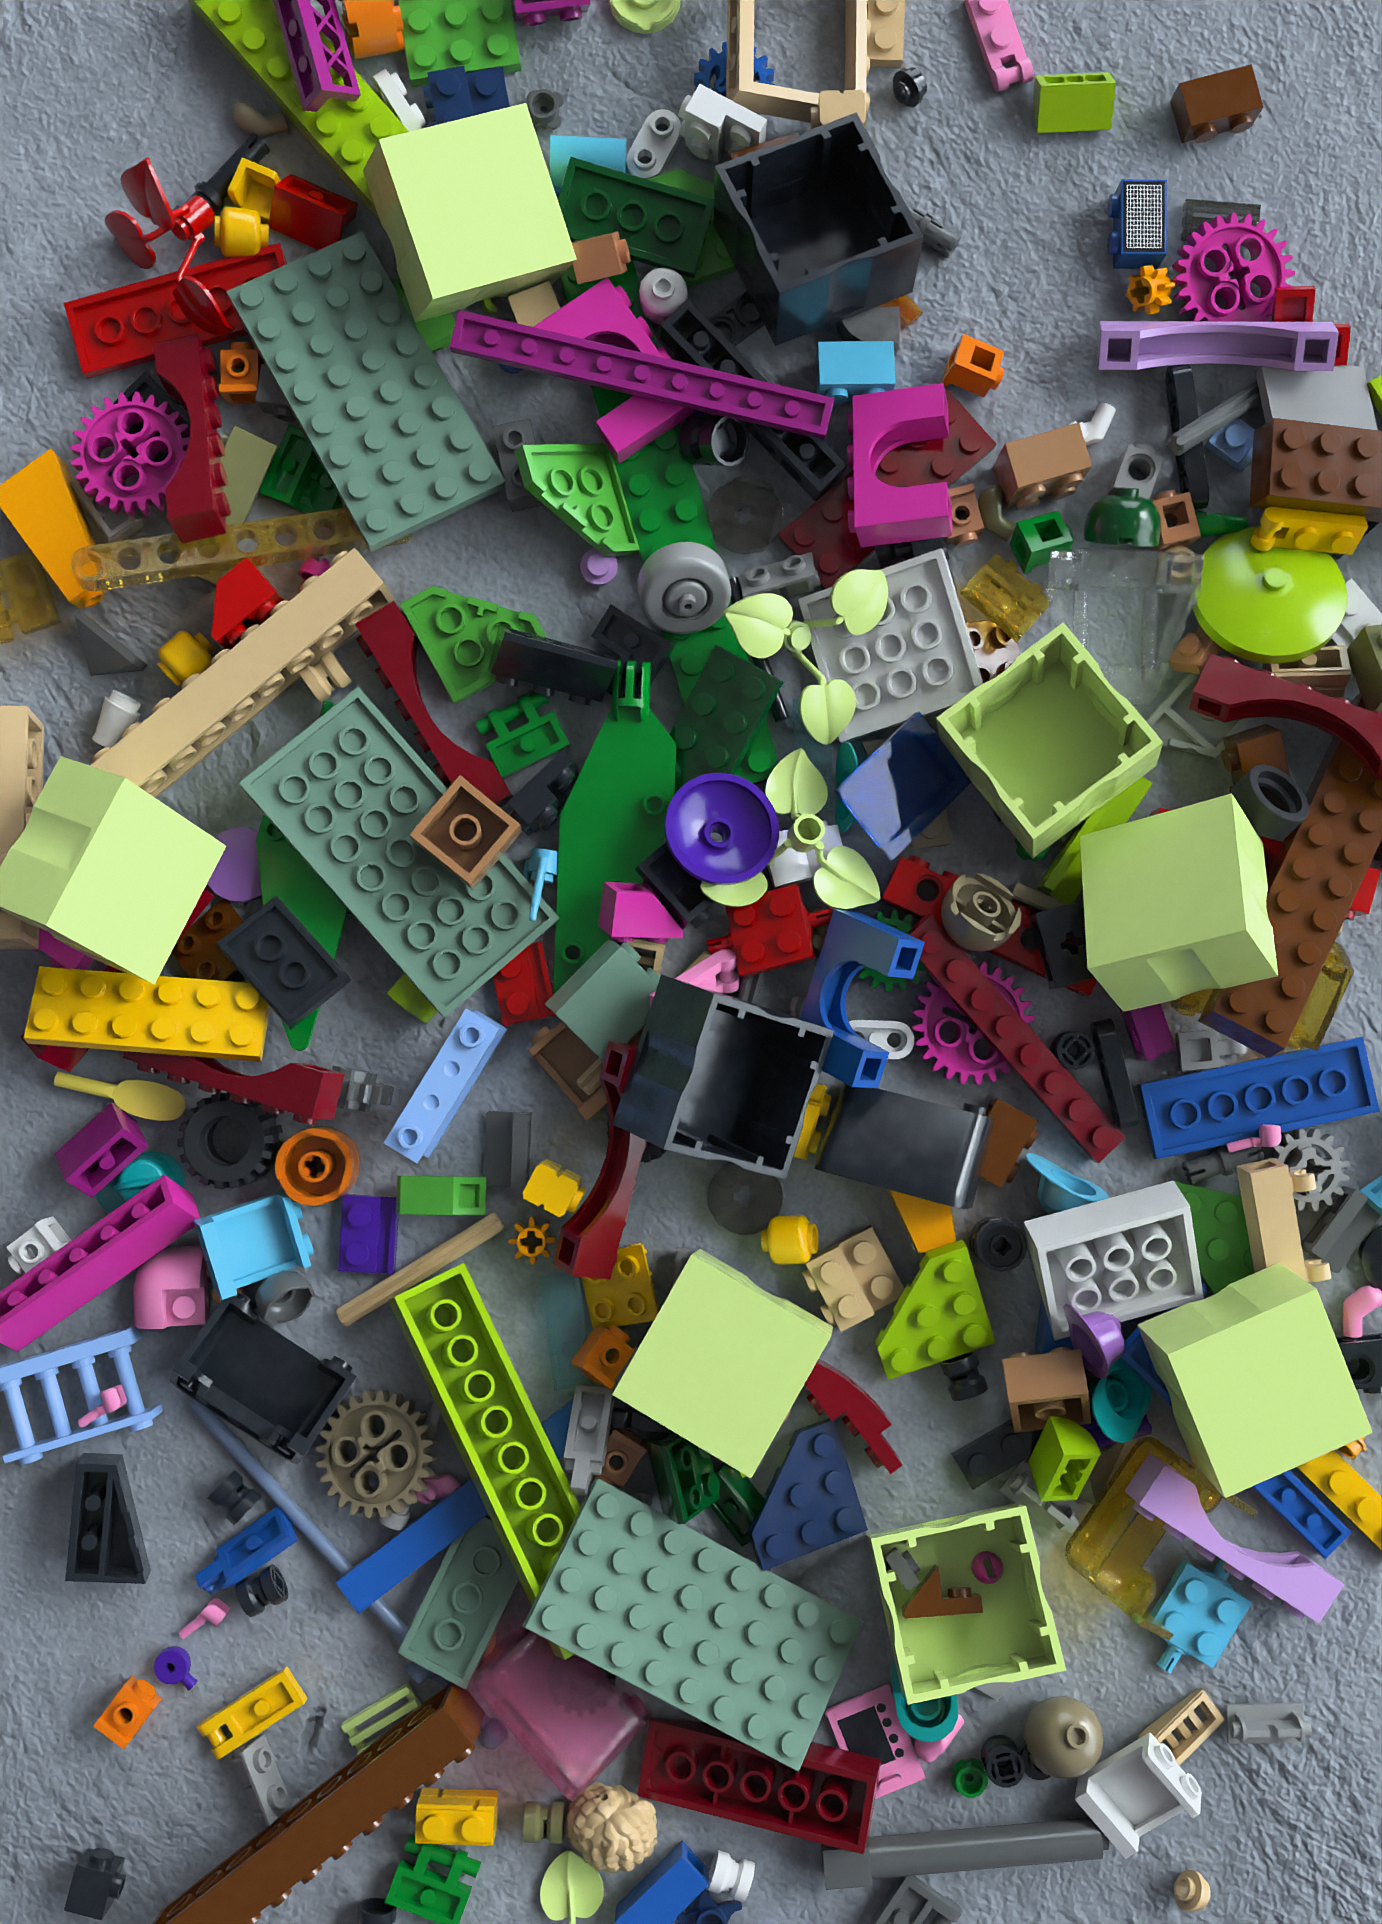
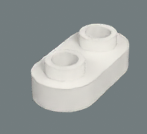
[372,69,426,132]
[626,109,681,179]
[849,1020,914,1059]

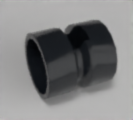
[679,415,750,466]
[969,1216,1027,1272]

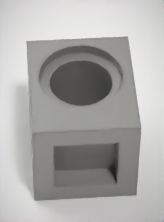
[1106,444,1164,499]

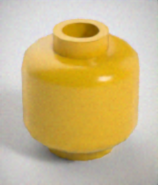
[214,207,269,258]
[157,630,214,687]
[761,1214,819,1265]

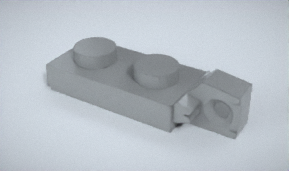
[564,1384,615,1496]

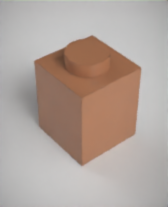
[572,231,630,284]

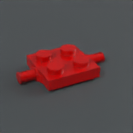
[707,884,833,978]

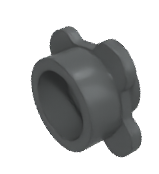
[527,89,563,130]

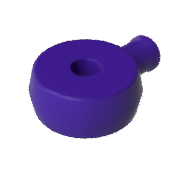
[154,1646,198,1691]

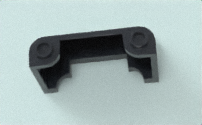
[814,1083,995,1209]
[170,1293,357,1464]

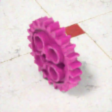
[1171,212,1295,322]
[70,391,190,517]
[910,962,1035,1085]

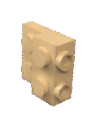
[802,1225,904,1332]

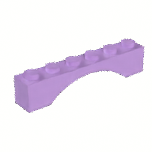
[1097,321,1339,371]
[1125,1453,1344,1623]

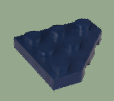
[748,1418,868,1571]

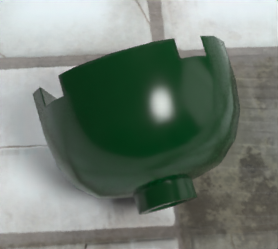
[1083,487,1161,547]

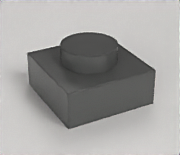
[883,1547,921,1591]

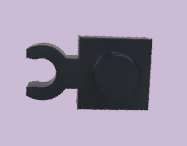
[611,1407,675,1433]

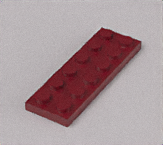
[778,388,997,590]

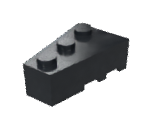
[65,1453,151,1584]

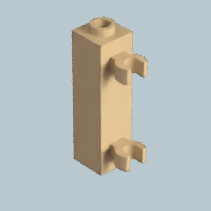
[1236,1158,1331,1282]

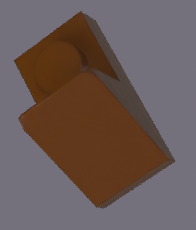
[902,1565,983,1619]

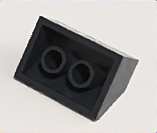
[488,625,618,706]

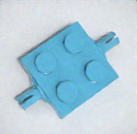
[1144,1558,1252,1674]

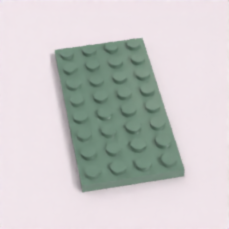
[226,231,506,552]
[239,687,560,1019]
[522,1478,862,1772]

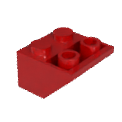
[211,557,284,650]

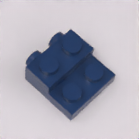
[422,66,510,127]

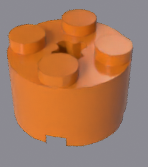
[339,0,405,60]
[275,1126,360,1206]

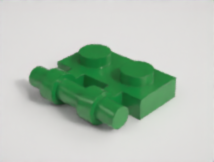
[475,692,571,780]
[385,1835,481,1924]

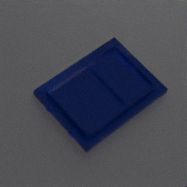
[834,711,972,861]

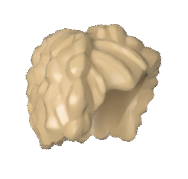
[564,1782,658,1874]

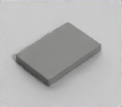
[1255,366,1378,430]

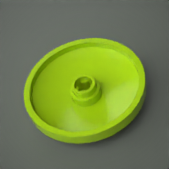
[1190,526,1347,664]

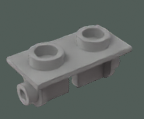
[740,552,821,598]
[999,1461,1083,1538]
[1226,1703,1312,1744]
[231,1733,292,1826]

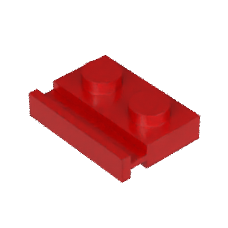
[493,941,556,1026]

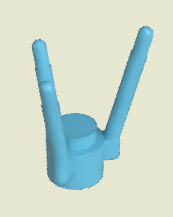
[522,848,558,921]

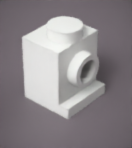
[6,1216,72,1275]

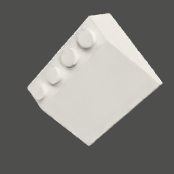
[1024,1181,1204,1340]

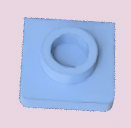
[1205,418,1256,472]

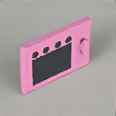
[824,1683,926,1799]

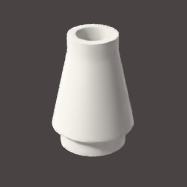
[92,690,141,748]

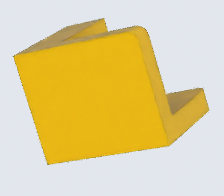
[228,157,281,224]

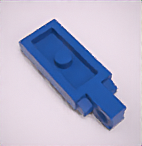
[195,1507,297,1595]

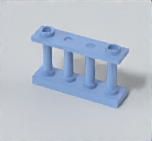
[384,1008,508,1163]
[0,1325,163,1465]

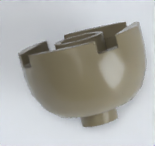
[940,873,1021,952]
[1022,1696,1104,1779]

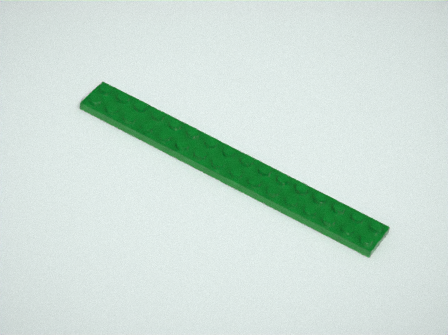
[559,242,779,785]

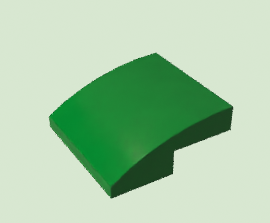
[259,425,343,525]

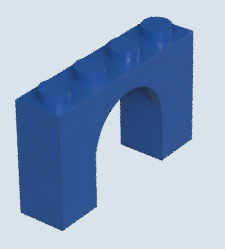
[800,909,925,1088]
[615,1841,709,1924]

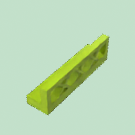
[1036,776,1153,904]

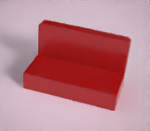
[269,174,358,250]

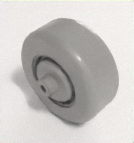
[637,542,731,634]

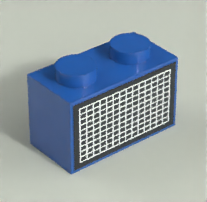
[1107,179,1167,269]

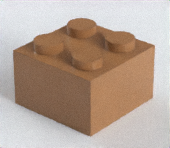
[993,422,1092,510]
[409,775,522,890]
[1002,1347,1091,1433]

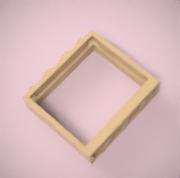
[726,0,871,123]

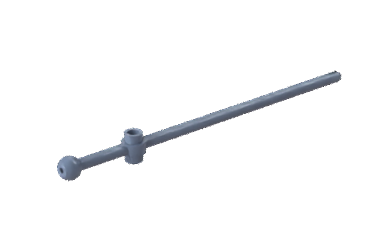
[191,1401,508,1750]

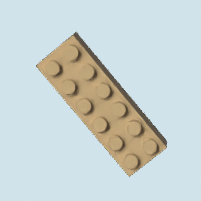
[0,706,44,949]

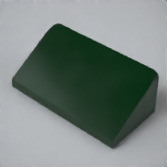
[710,1462,765,1547]

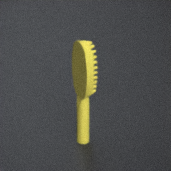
[54,1072,187,1121]

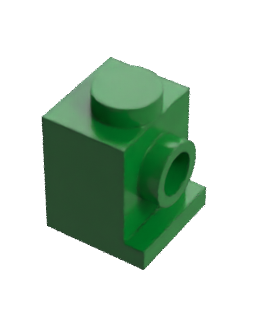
[1010,511,1074,574]

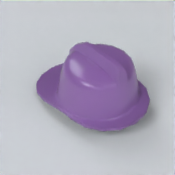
[1063,1304,1125,1379]

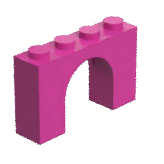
[534,277,693,464]
[847,383,952,547]

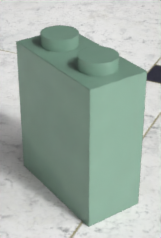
[545,938,660,1061]

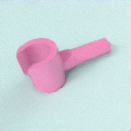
[1226,1125,1281,1153]
[78,1385,127,1428]
[179,1598,231,1639]

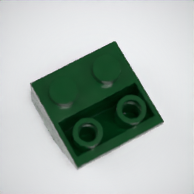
[645,1432,720,1524]

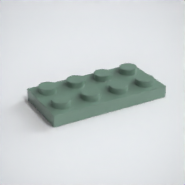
[398,1516,520,1690]

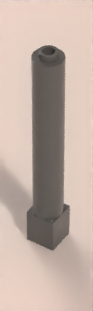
[821,1817,1109,1890]

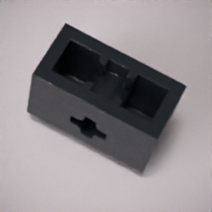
[1029,901,1095,989]

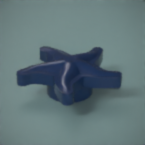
[676,1889,742,1924]

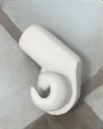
[1069,403,1116,446]

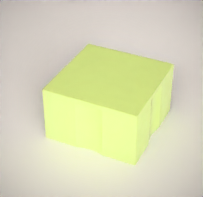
[363,103,577,322]
[936,622,1163,859]
[0,756,226,984]
[1080,794,1278,1012]
[612,1249,833,1478]
[1137,1262,1373,1498]
[867,1503,1066,1705]

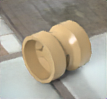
[299,651,352,703]

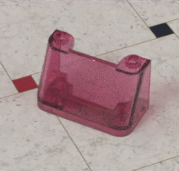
[474,1622,648,1801]

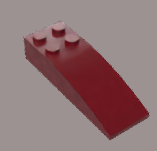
[637,1717,882,1855]

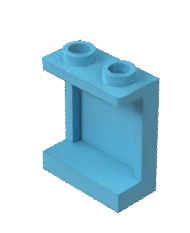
[193,1190,313,1300]

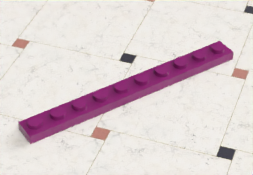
[449,310,835,440]

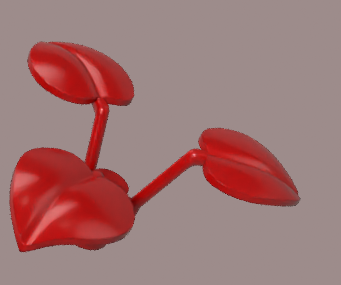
[104,157,236,334]

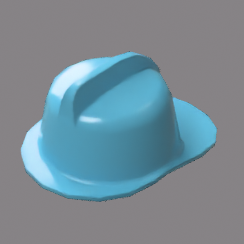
[1025,1153,1109,1214]

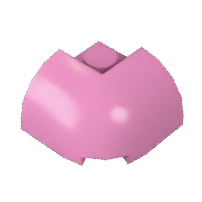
[133,1245,212,1329]

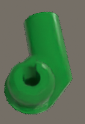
[1195,511,1248,538]

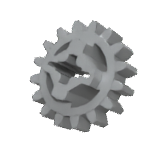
[1264,1128,1350,1211]

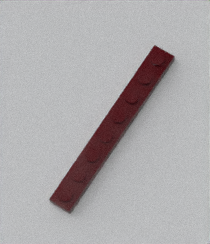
[906,914,1126,1164]

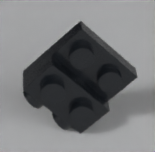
[507,749,579,836]
[635,842,723,930]

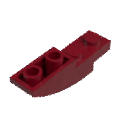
[805,1359,903,1474]

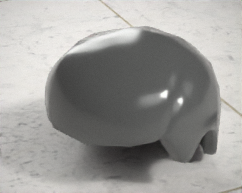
[255,1270,315,1327]

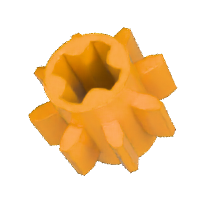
[1125,265,1175,315]
[508,1215,557,1265]

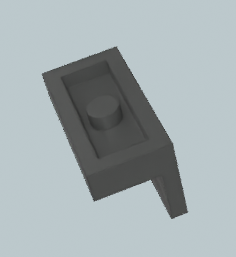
[483,1111,532,1191]
[1301,1186,1381,1273]

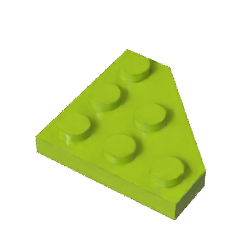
[875,1239,996,1380]

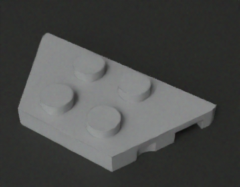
[1146,648,1252,760]

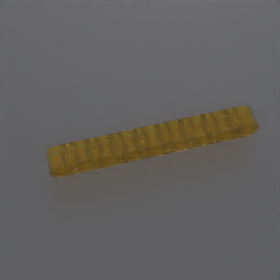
[71,508,414,591]

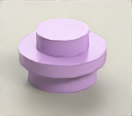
[580,548,618,586]

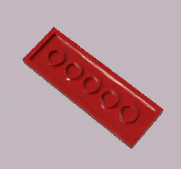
[64,243,287,379]

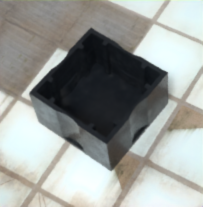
[713,112,923,346]
[613,974,834,1179]

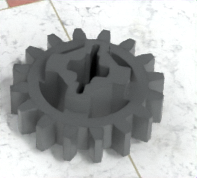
[332,1066,394,1112]

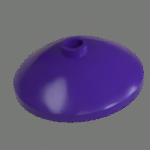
[664,773,779,885]

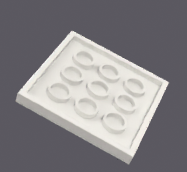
[798,548,983,743]

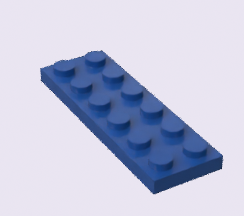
[1137,1037,1380,1159]

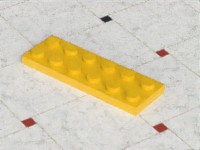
[24,966,270,1062]

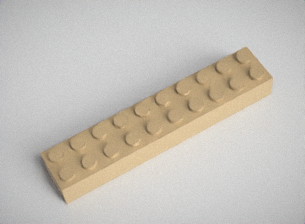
[90,547,396,798]

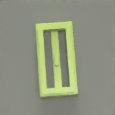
[341,1682,422,1755]

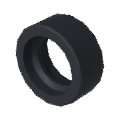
[1231,764,1309,840]

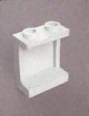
[1075,1732,1202,1859]

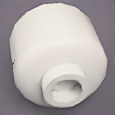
[639,268,688,325]

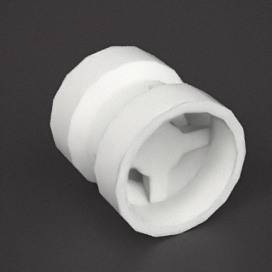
[706,1850,755,1903]

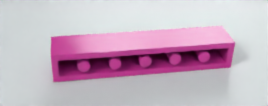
[0,1175,200,1352]

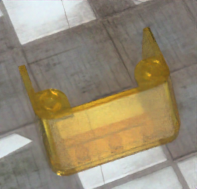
[1065,1437,1258,1641]

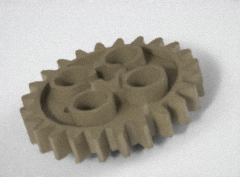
[316,1390,439,1519]

